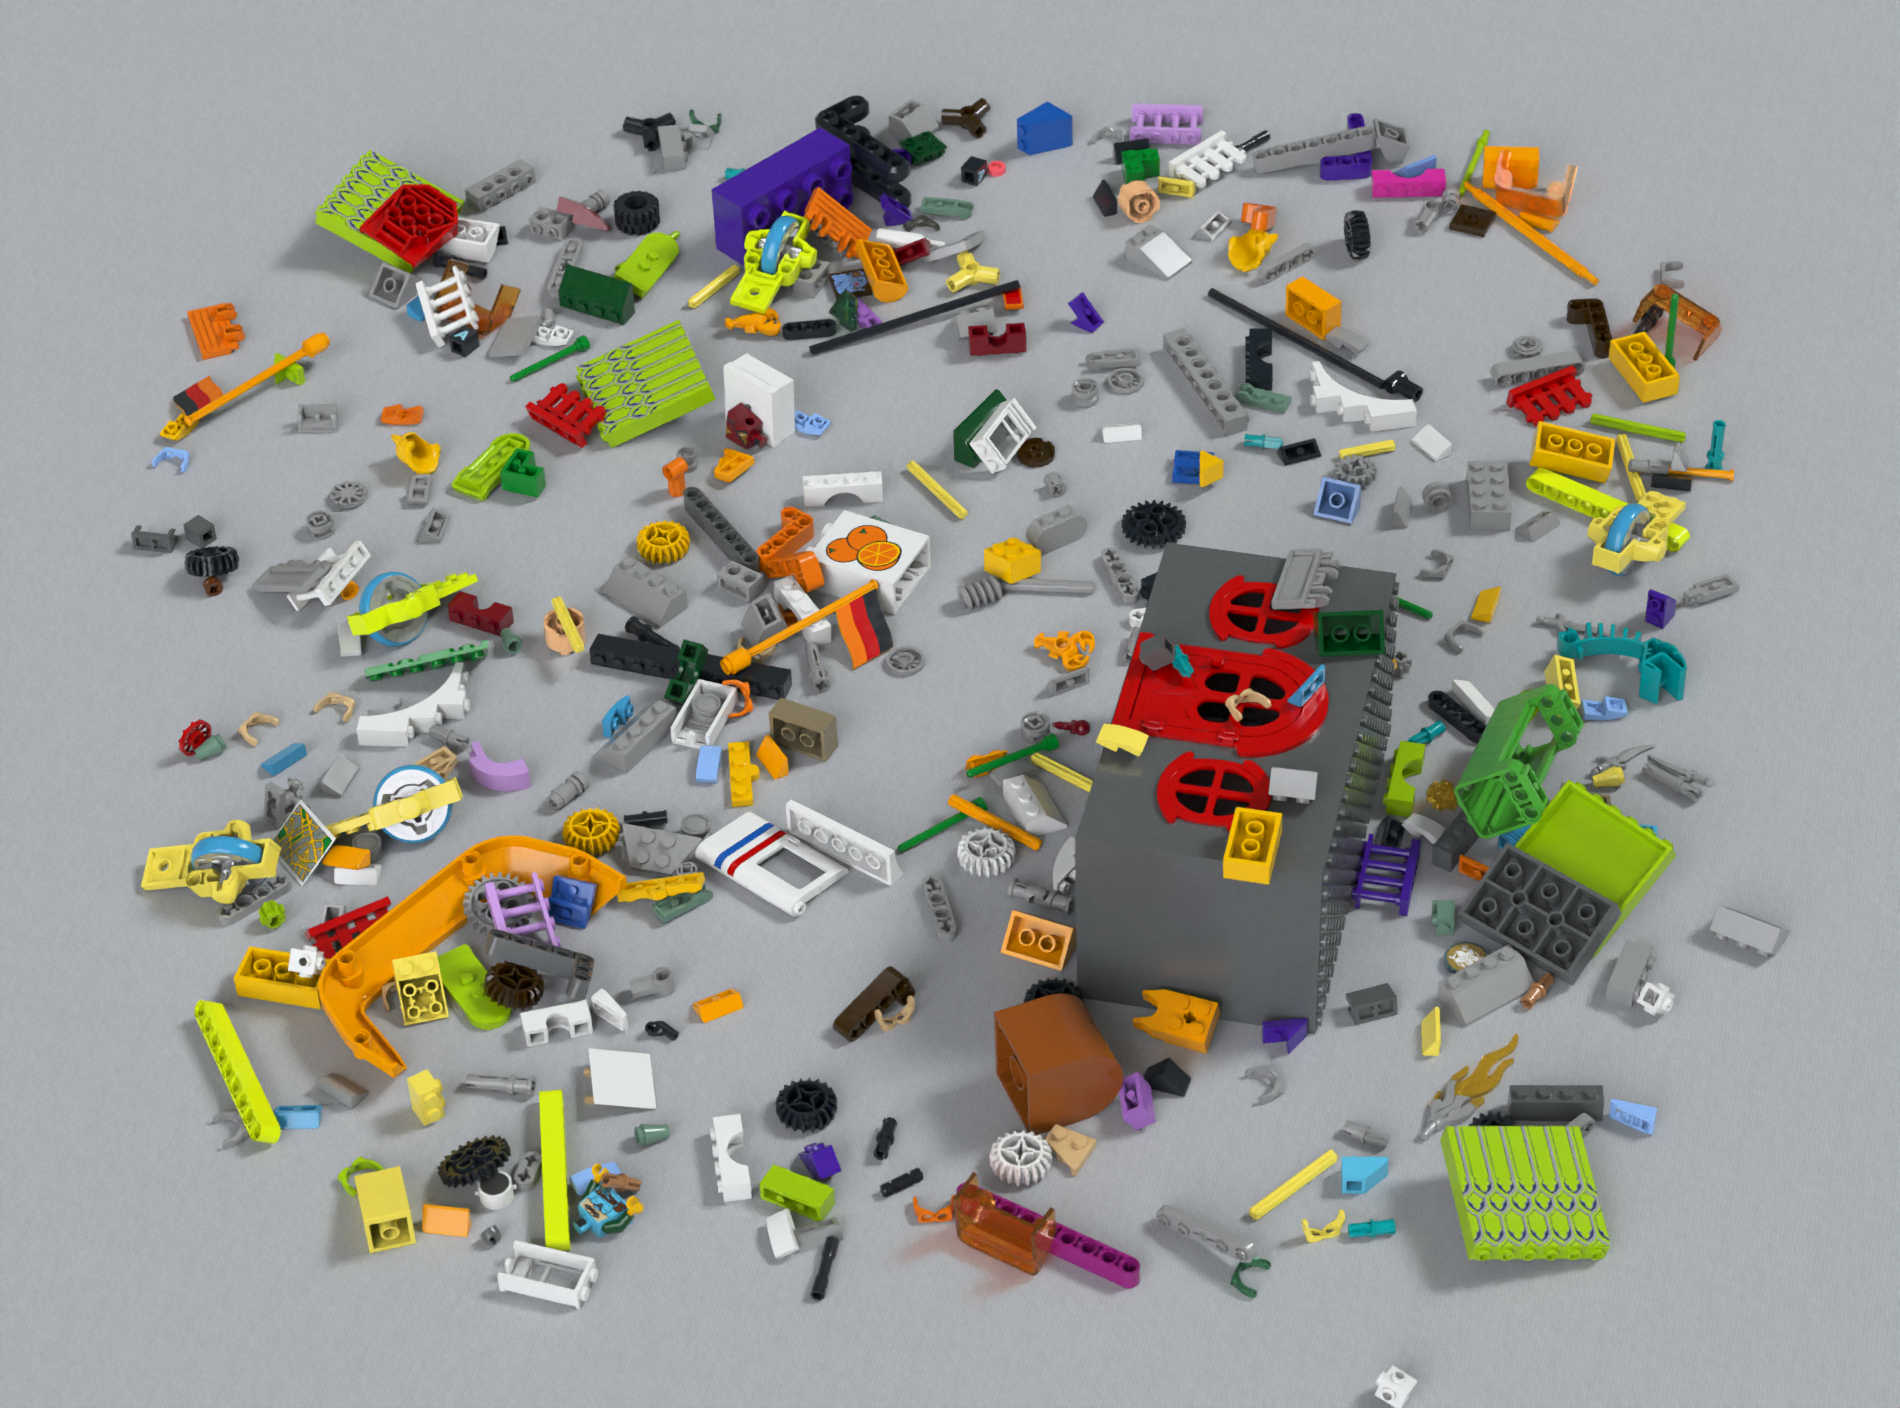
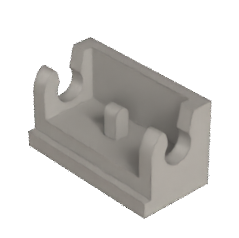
[297,404,339,433]

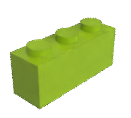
[759,1164,835,1222]

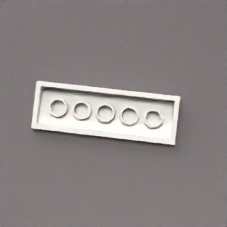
[786,800,904,886]

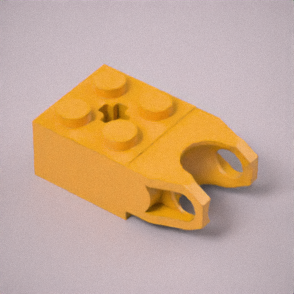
[1132,989,1221,1054]

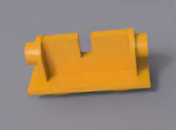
[965,750,1008,778]

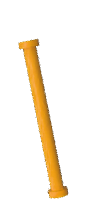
[1639,466,1734,481]

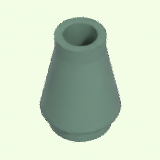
[500,628,523,654]
[194,734,227,761]
[634,1124,670,1147]

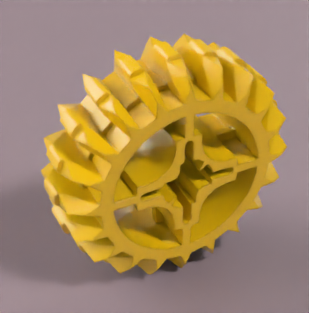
[636,520,690,565]
[562,807,620,856]

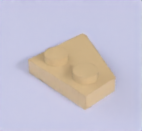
[412,746,458,780]
[1045,1124,1097,1176]

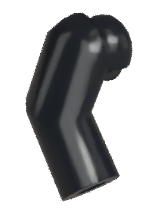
[645,1021,679,1041]

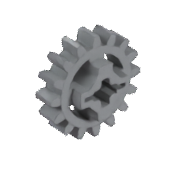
[1334,454,1377,488]

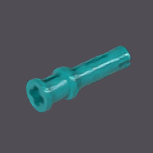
[1705,420,1726,470]

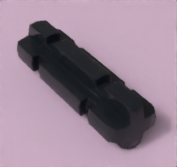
[880,1168,923,1197]

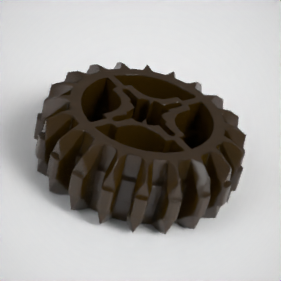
[484,961,544,1011]

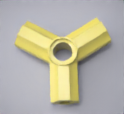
[946,250,1000,293]

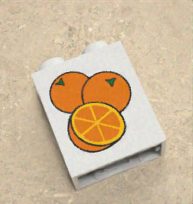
[806,510,931,615]

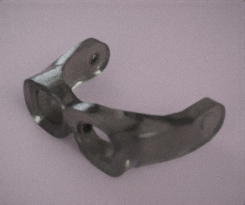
[903,215,940,232]

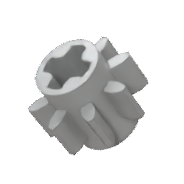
[1393,651,1412,676]

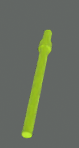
[1458,130,1490,198]

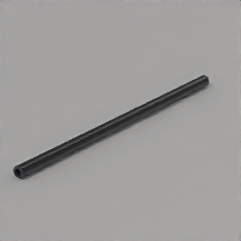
[809,280,1020,355]
[1208,288,1384,390]

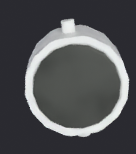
[475,1170,517,1210]

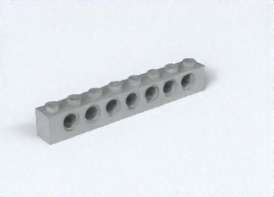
[1163,328,1249,436]

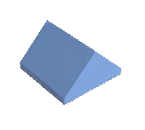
[1393,155,1437,178]
[1313,477,1361,524]

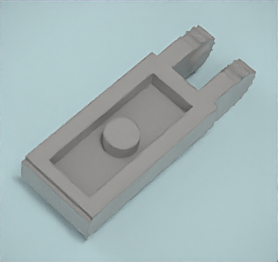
[1085,348,1140,371]

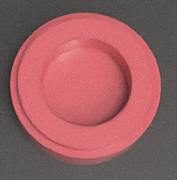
[988,161,1006,177]

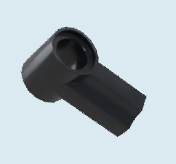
[1383,370,1423,403]

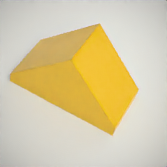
[1199,451,1224,487]

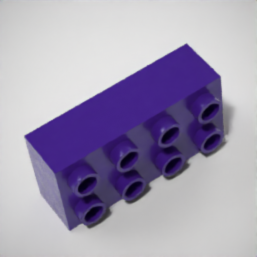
[711,128,854,267]

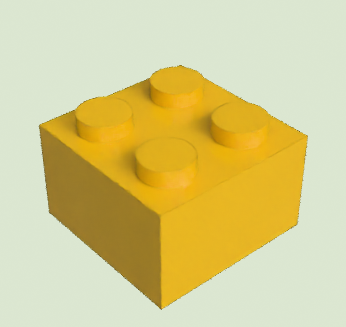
[984,537,1041,584]

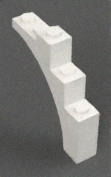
[1309,361,1417,432]
[356,662,470,747]

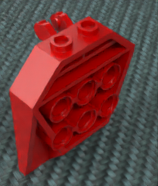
[359,184,458,268]

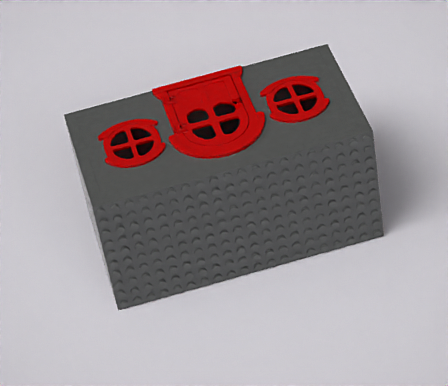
[1075,542,1400,1034]

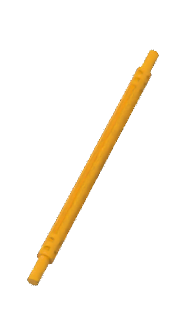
[1464,181,1599,285]

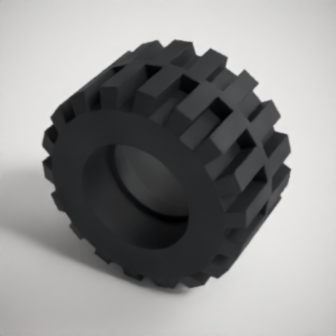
[613,191,660,235]

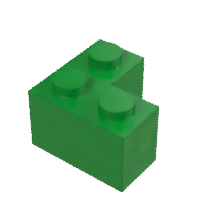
[1122,148,1160,184]
[500,448,546,498]

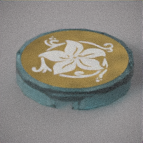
[1444,942,1488,973]

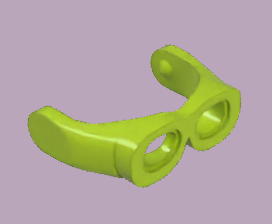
[338,1156,384,1197]

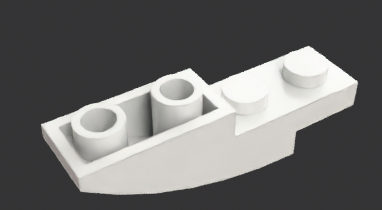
[1053,836,1076,895]

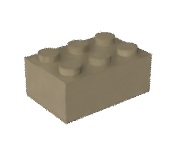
[769,698,838,762]

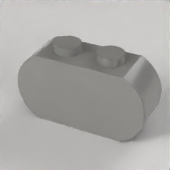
[1026,505,1087,554]

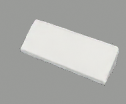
[1452,679,1495,725]

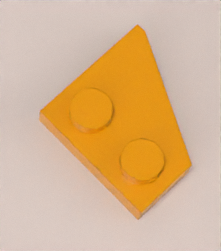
[714,448,755,483]

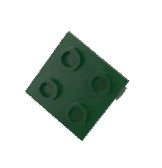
[898,131,947,166]

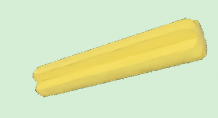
[1339,440,1395,459]

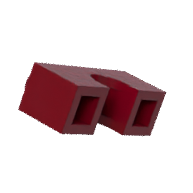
[968,323,1026,356]
[447,591,514,637]

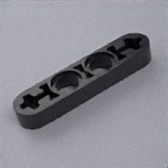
[1428,691,1487,744]

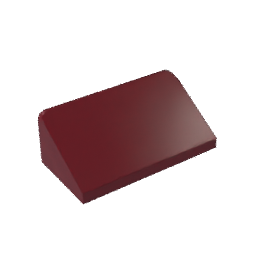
[893,238,930,266]

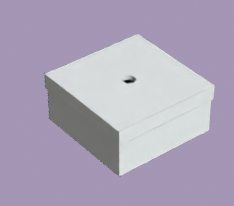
[723,353,795,448]

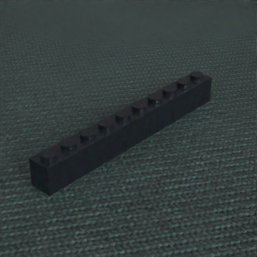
[589,633,792,700]

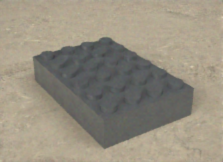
[1458,843,1622,986]

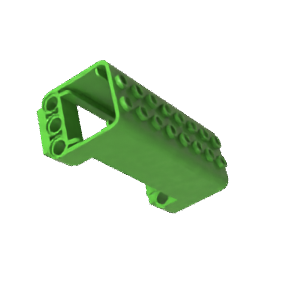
[1454,684,1584,839]

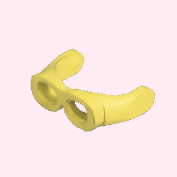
[1302,1209,1345,1242]

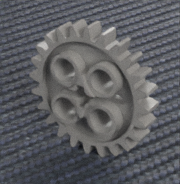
[463,872,533,937]

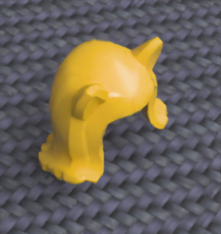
[1228,229,1278,272]
[391,432,441,474]

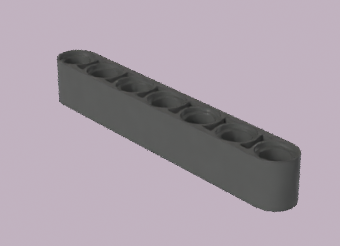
[683,487,760,573]

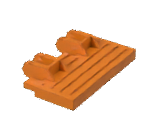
[804,187,872,259]
[187,303,245,360]

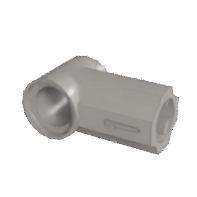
[1413,198,1440,233]
[629,967,675,999]

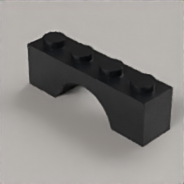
[1245,328,1273,391]

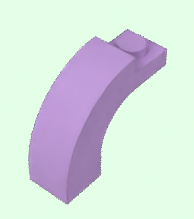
[469,741,531,792]

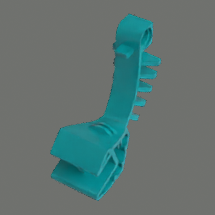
[1557,622,1687,704]

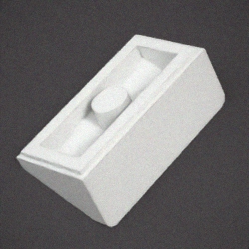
[1101,422,1142,443]
[1412,424,1452,462]
[334,864,382,886]

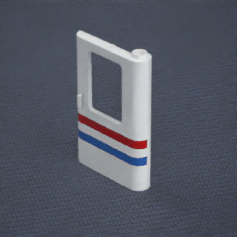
[695,811,849,917]

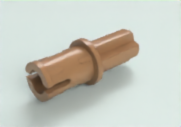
[1521,972,1555,1009]
[601,1172,642,1192]

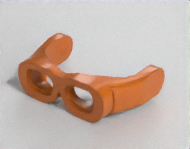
[722,680,753,718]
[913,1195,956,1223]

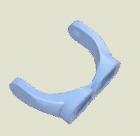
[151,447,190,473]

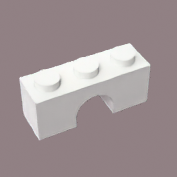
[520,1000,593,1048]

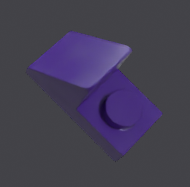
[880,193,913,226]
[1068,292,1104,333]
[1261,1018,1308,1054]

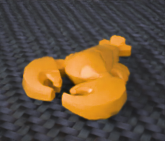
[724,308,781,336]
[1033,630,1095,672]

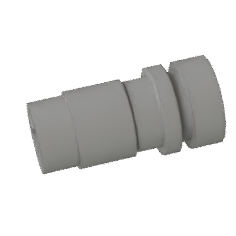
[580,189,610,212]
[547,771,590,811]

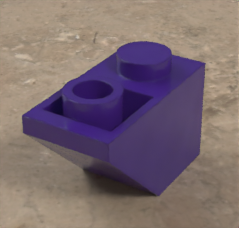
[1645,589,1676,629]
[798,1142,842,1180]

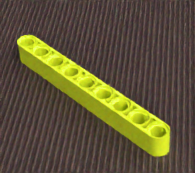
[1526,467,1690,552]
[194,1000,281,1144]
[539,1089,571,1251]

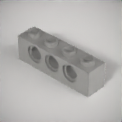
[465,159,536,213]

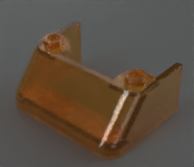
[1494,149,1578,218]
[434,259,521,336]
[1632,284,1722,361]
[953,1172,1056,1276]

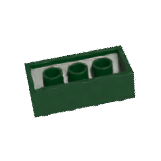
[558,264,635,325]
[953,389,1016,468]

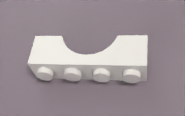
[803,471,883,507]
[774,575,831,648]
[709,1114,752,1202]

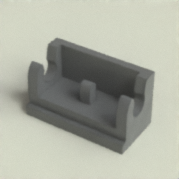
[131,525,178,553]
[1346,983,1398,1025]

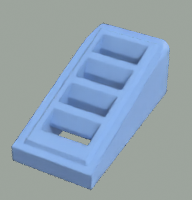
[1609,1099,1657,1135]

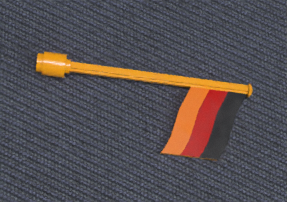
[173,332,330,426]
[720,579,893,675]

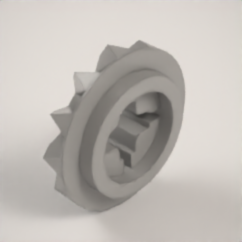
[1512,336,1543,357]

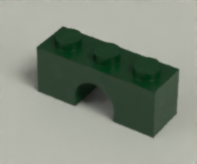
[664,639,709,706]

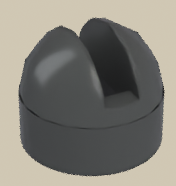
[480,1225,501,1246]

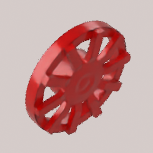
[178,719,212,756]

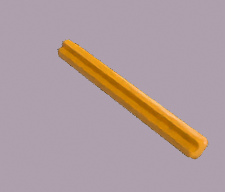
[947,794,1043,851]

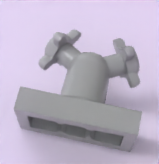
[264,778,310,828]

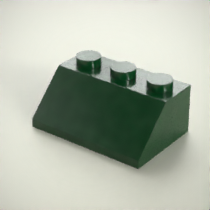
[1313,610,1385,657]

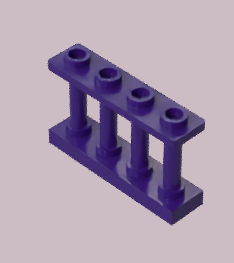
[1352,834,1421,916]

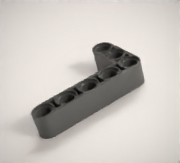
[484,929,594,1000]

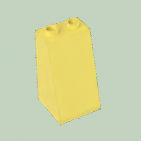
[354,1166,416,1253]

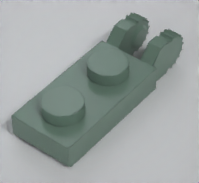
[921,197,973,219]
[1235,383,1291,414]
[651,884,714,923]

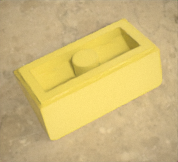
[1158,176,1196,198]
[1421,1007,1441,1056]

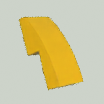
[159,413,199,441]

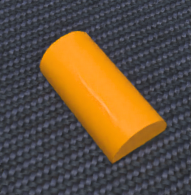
[856,239,909,303]

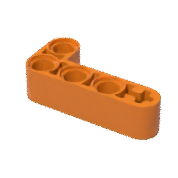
[1241,203,1277,231]
[756,507,814,572]
[763,551,824,593]

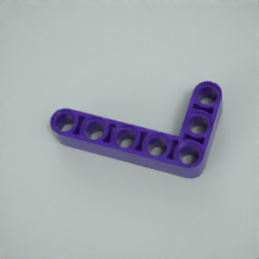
[1320,113,1372,181]

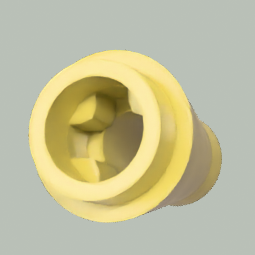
[1592,766,1625,788]

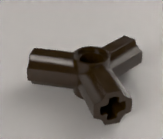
[941,98,990,138]

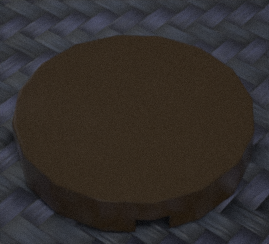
[1017,438,1055,468]

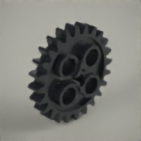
[1122,500,1186,549]
[438,1135,511,1188]

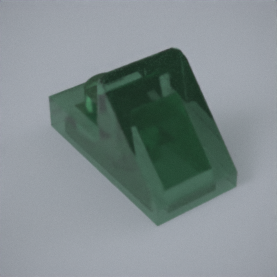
[829,290,858,332]

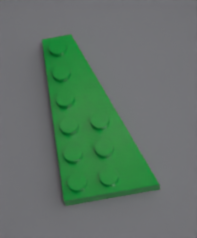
[364,640,489,681]

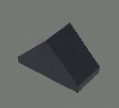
[1143,1058,1191,1097]

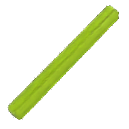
[1590,414,1686,443]

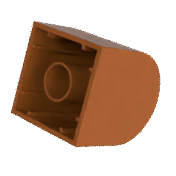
[994,994,1124,1136]

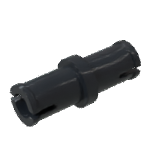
[624,810,668,828]
[873,1117,897,1160]

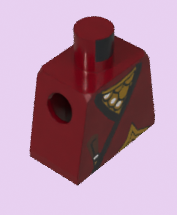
[725,403,767,450]

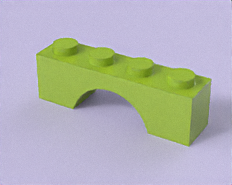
[1383,741,1426,817]

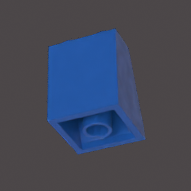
[1017,101,1073,155]

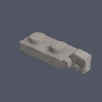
[1682,574,1739,606]

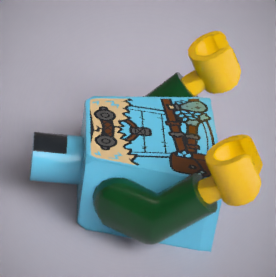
[573,1163,644,1237]

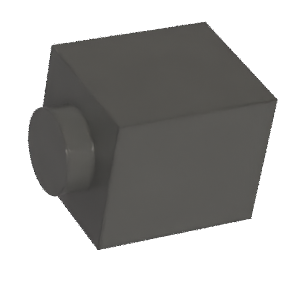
[183,515,217,548]
[1139,632,1175,671]

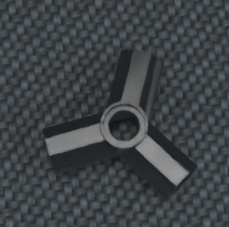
[623,113,676,151]

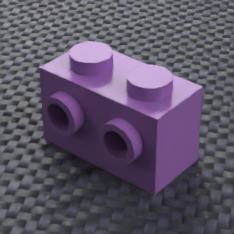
[1119,1072,1156,1130]

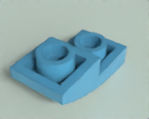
[602,695,634,738]

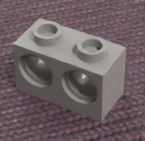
[529,206,573,241]
[793,259,830,298]
[717,560,765,603]

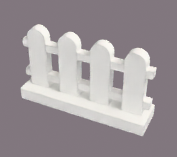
[1168,130,1246,188]

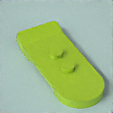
[613,232,679,297]
[452,433,531,501]
[437,944,512,1030]

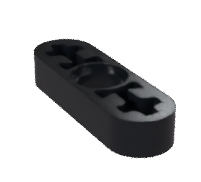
[782,319,836,340]

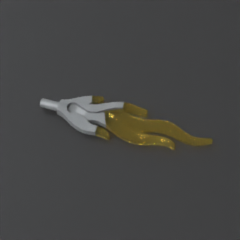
[1420,1034,1518,1140]

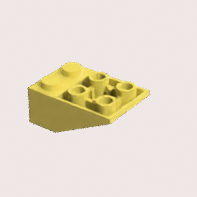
[391,951,449,1026]

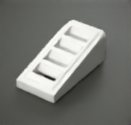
[591,988,629,1032]

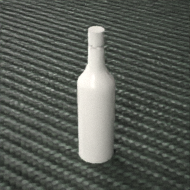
[876,228,946,249]

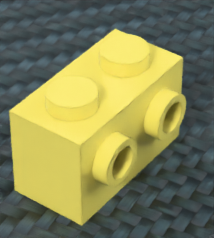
[407,1069,446,1126]

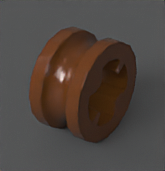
[203,576,223,596]

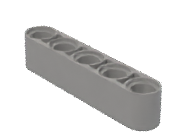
[1490,351,1585,388]

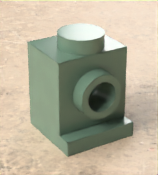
[1431,900,1455,935]

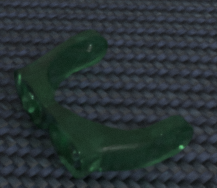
[689,109,722,134]
[1230,1258,1271,1298]

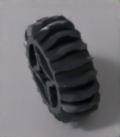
[1343,210,1371,260]
[184,546,239,577]
[1024,977,1084,1003]
[776,1077,837,1134]

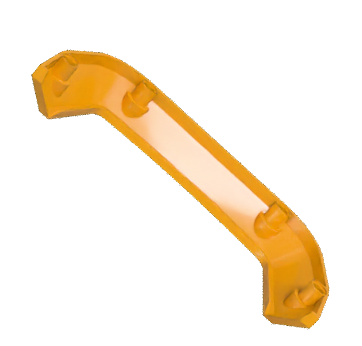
[318,835,627,1078]

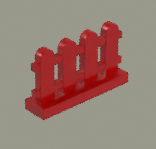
[1506,365,1592,427]
[525,383,606,449]
[305,896,391,959]

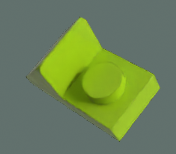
[274,352,306,385]

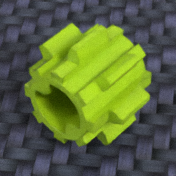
[258,900,286,929]

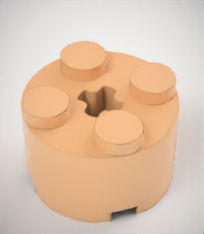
[1118,181,1160,223]
[543,607,586,655]

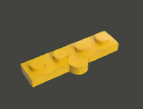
[728,741,760,807]
[617,872,705,902]

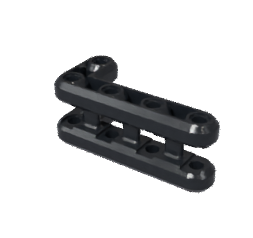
[815,95,912,208]

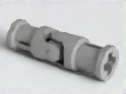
[1008,878,1075,915]

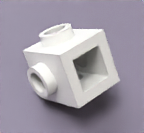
[288,945,325,978]
[1637,982,1675,1016]
[1375,1365,1418,1408]

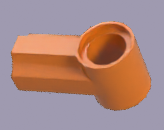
[662,457,688,497]

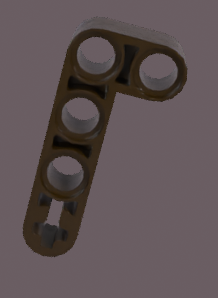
[1566,298,1612,359]
[833,966,915,1042]

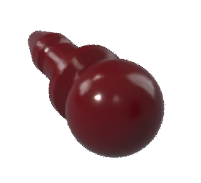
[1052,720,1090,736]

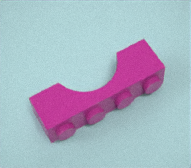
[1371,169,1446,198]

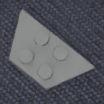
[622,823,703,877]

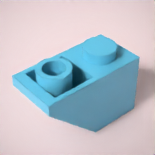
[1341,1156,1389,1194]

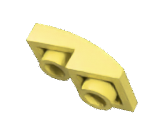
[1096,724,1149,757]

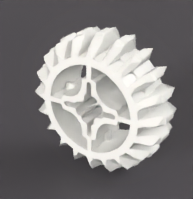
[957,826,1016,878]
[989,1129,1052,1187]

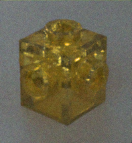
[1426,779,1458,812]

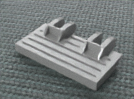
[1271,548,1342,609]
[252,560,331,592]

